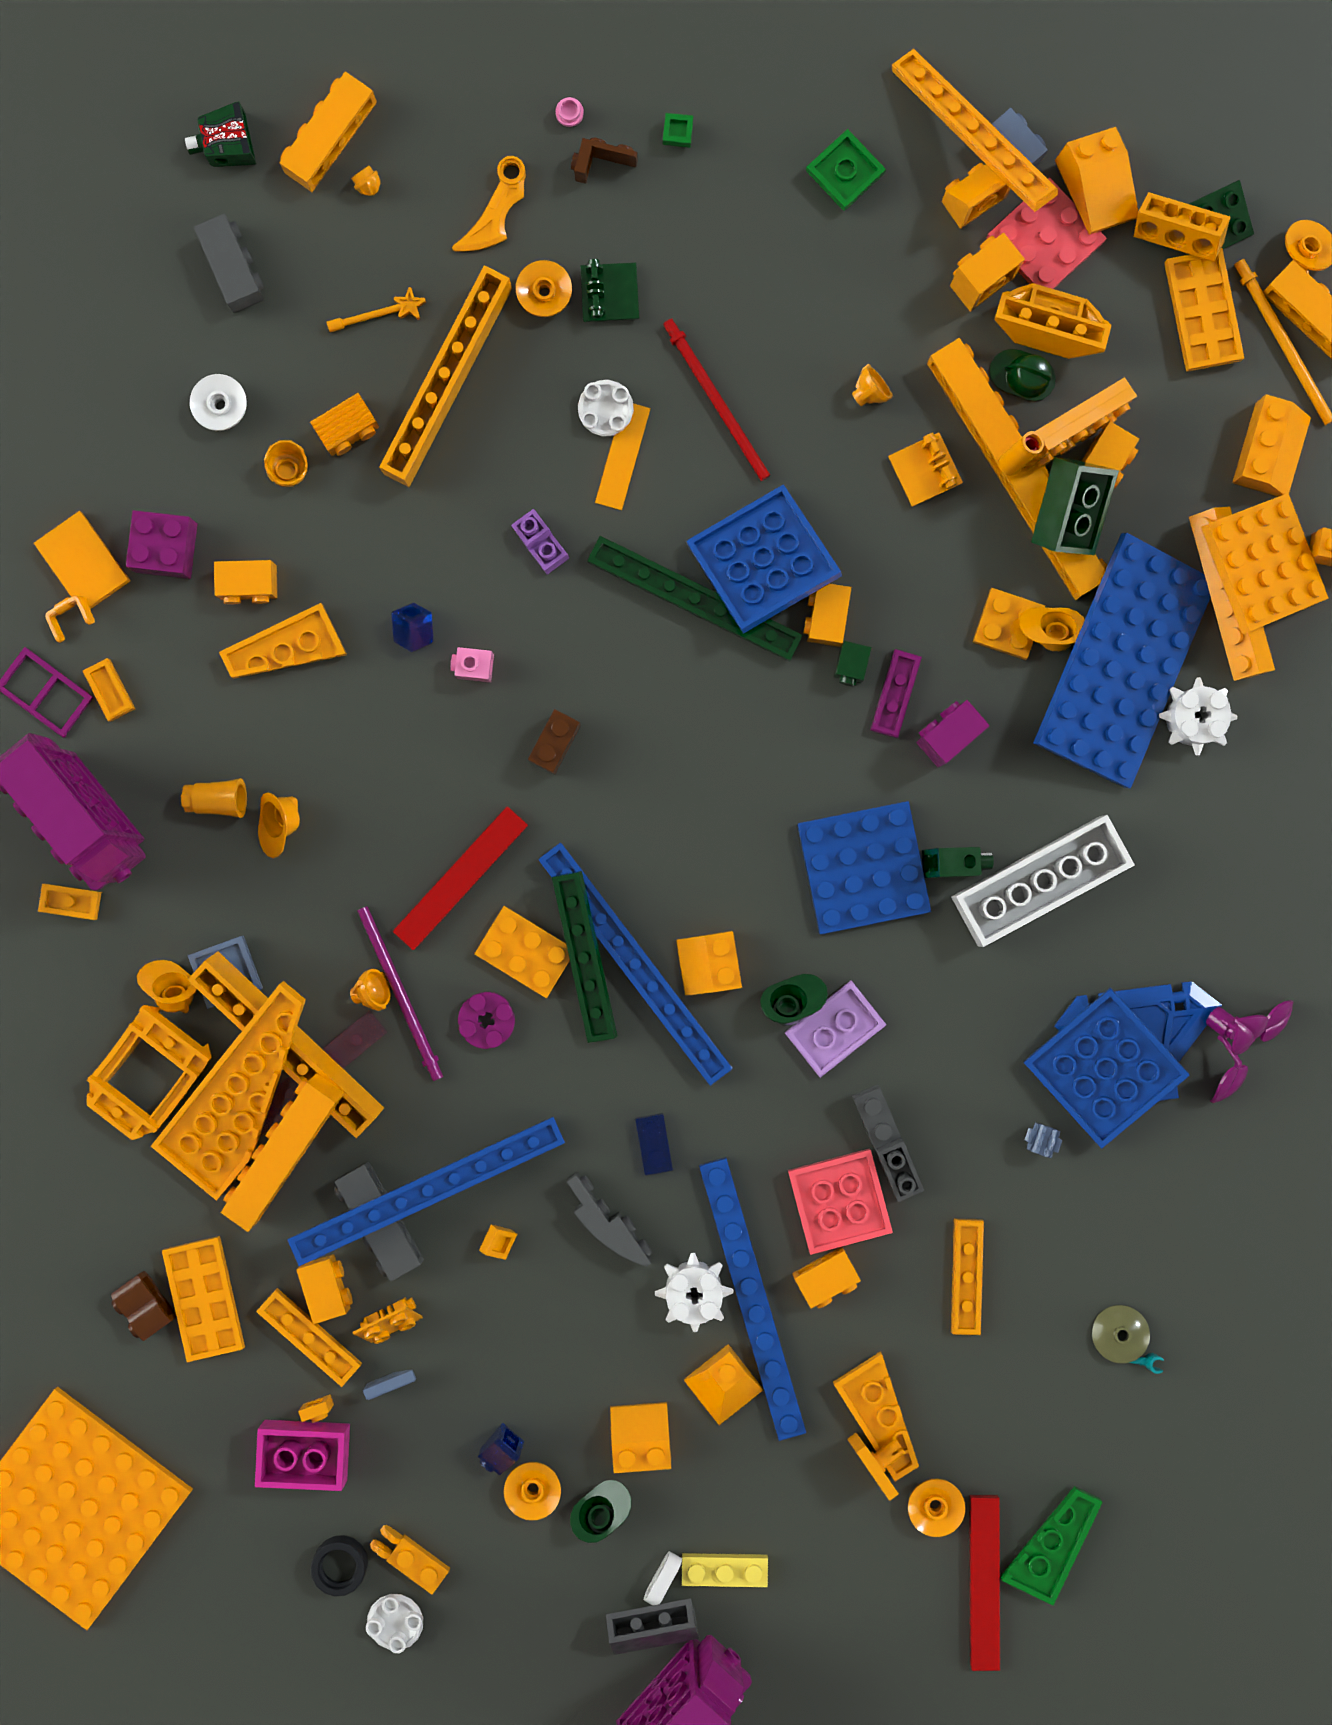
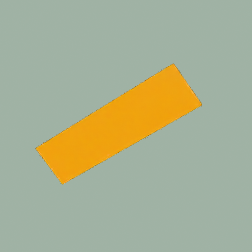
[595,403,651,510]

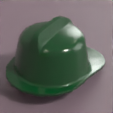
[989,349,1056,401]
[760,974,828,1026]
[570,1480,632,1543]

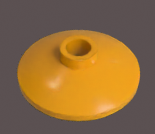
[1285,220,1332,271]
[516,260,572,317]
[504,1462,561,1520]
[908,1479,965,1537]

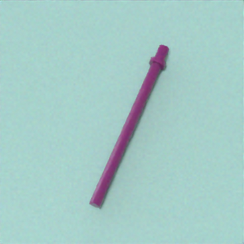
[357,906,444,1081]

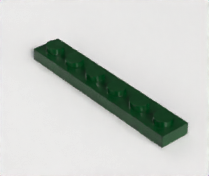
[552,871,618,1043]

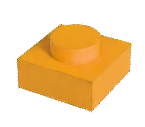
[479,1224,517,1260]
[298,1394,334,1423]

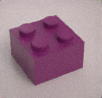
[126,510,198,579]
[916,700,990,767]

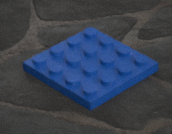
[686,484,842,633]
[797,801,931,934]
[1024,987,1190,1149]

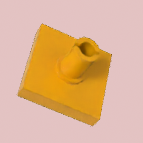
[847,1433,906,1501]

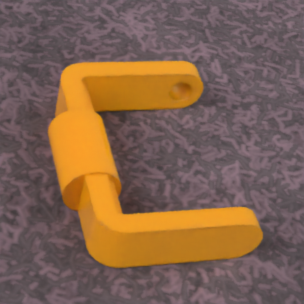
[46,596,95,643]

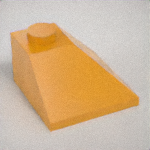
[684,1344,764,1425]

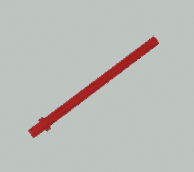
[663,318,770,481]

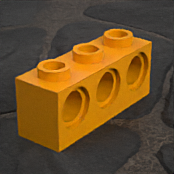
[1133,192,1230,262]

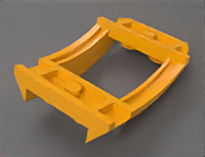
[86,1005,212,1140]

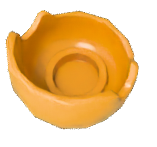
[264,440,308,487]

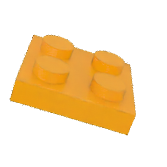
[972,588,1045,660]

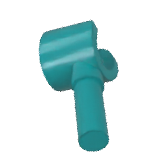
[1130,1353,1164,1374]

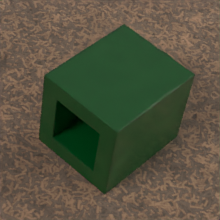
[834,641,872,686]

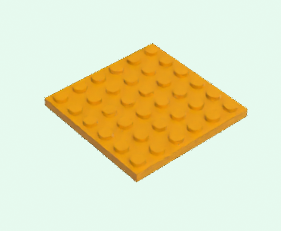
[0,1387,193,1630]

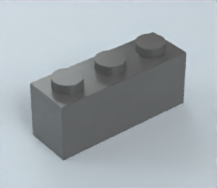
[194,213,265,313]
[606,1598,699,1655]

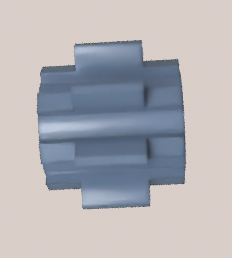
[1025,1122,1062,1158]

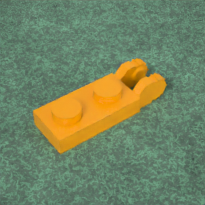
[370,1525,450,1594]

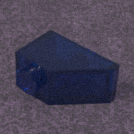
[478,1423,524,1475]

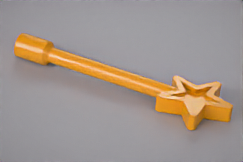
[326,287,426,332]

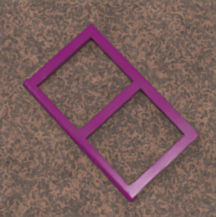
[0,647,94,738]

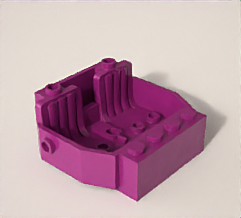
[0,733,146,891]
[616,1635,752,1725]

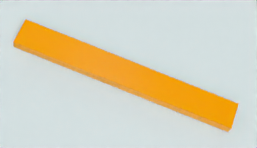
[892,48,1058,212]

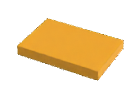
[34,511,131,609]

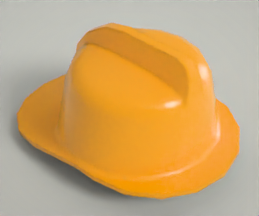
[1019,607,1085,652]
[258,792,300,858]
[137,960,197,1014]

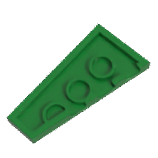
[1000,1486,1103,1606]

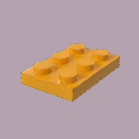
[474,906,570,998]

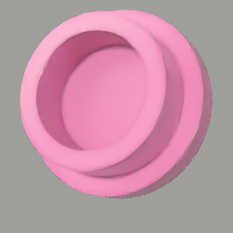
[556,97,584,127]

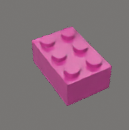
[255,1420,350,1491]

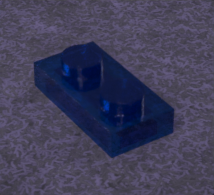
[635,1113,673,1175]

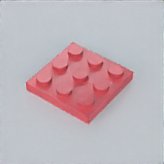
[986,177,1107,289]
[788,1148,893,1255]

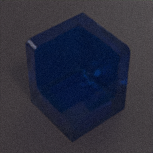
[391,603,433,652]

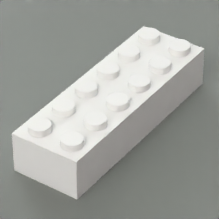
[951,815,1135,947]

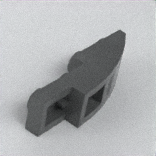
[852,1084,924,1202]
[567,1172,653,1267]

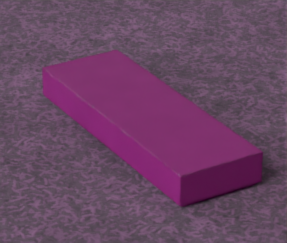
[870,649,922,739]

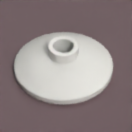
[190,374,247,431]

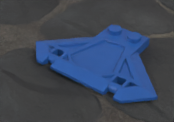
[1054,981,1222,1101]

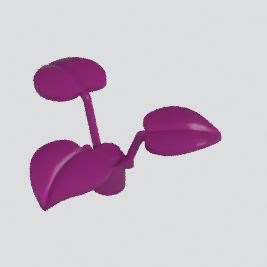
[1206,1000,1294,1104]

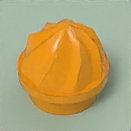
[351,165,380,196]

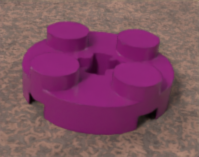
[458,992,515,1049]

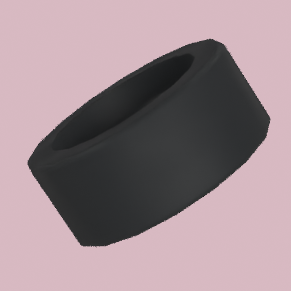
[311,1535,368,1597]

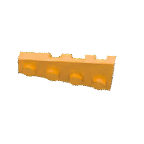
[219,603,347,679]
[833,1351,919,1482]

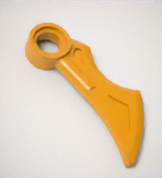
[452,156,526,252]

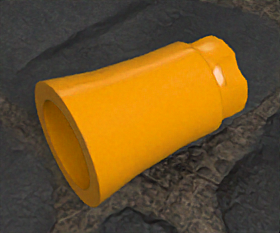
[181,778,247,818]

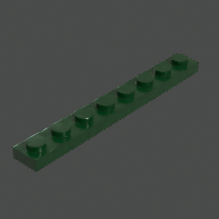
[587,536,803,662]

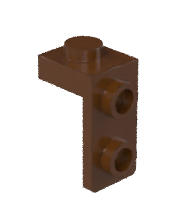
[571,138,638,184]

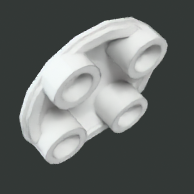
[578,380,634,436]
[366,1594,423,1653]

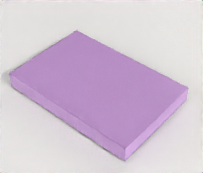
[784,980,886,1078]

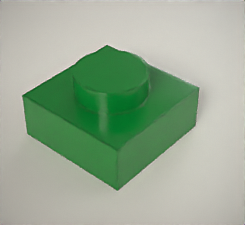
[663,113,694,148]

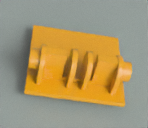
[888,432,963,507]
[353,1297,423,1344]

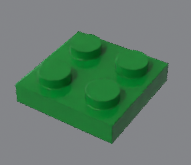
[806,129,886,211]

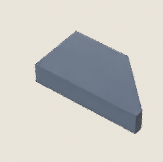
[363,1369,416,1400]

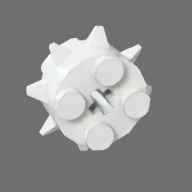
[1159,677,1237,755]
[655,1253,733,1332]

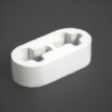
[644,1551,682,1605]

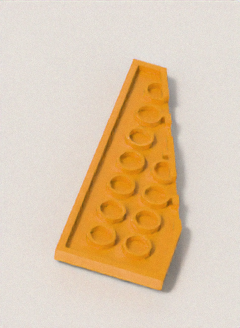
[151,981,306,1201]

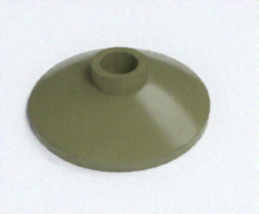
[1092,1305,1150,1363]

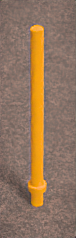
[1234,259,1332,425]

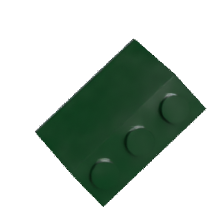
[1031,457,1119,555]

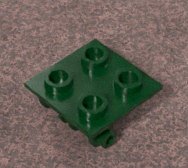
[1189,180,1254,249]
[580,259,639,322]

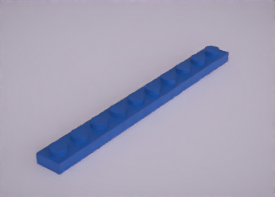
[538,842,733,1086]
[287,1117,565,1266]
[699,1157,806,1441]

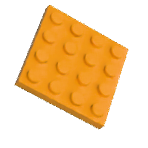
[1201,493,1329,634]

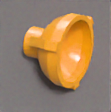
[852,364,893,406]
[350,969,391,1011]

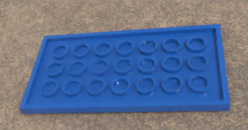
[1033,533,1211,789]

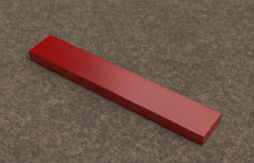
[392,806,529,950]
[969,1495,1000,1671]

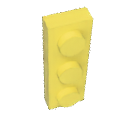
[682,1553,768,1587]

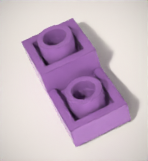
[511,509,569,574]

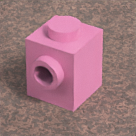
[451,647,494,682]

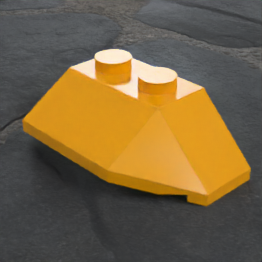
[994,283,1111,359]

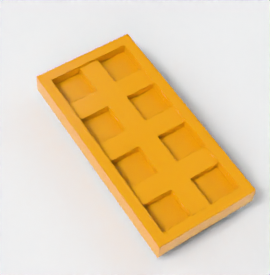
[1164,248,1244,372]
[162,1236,245,1362]

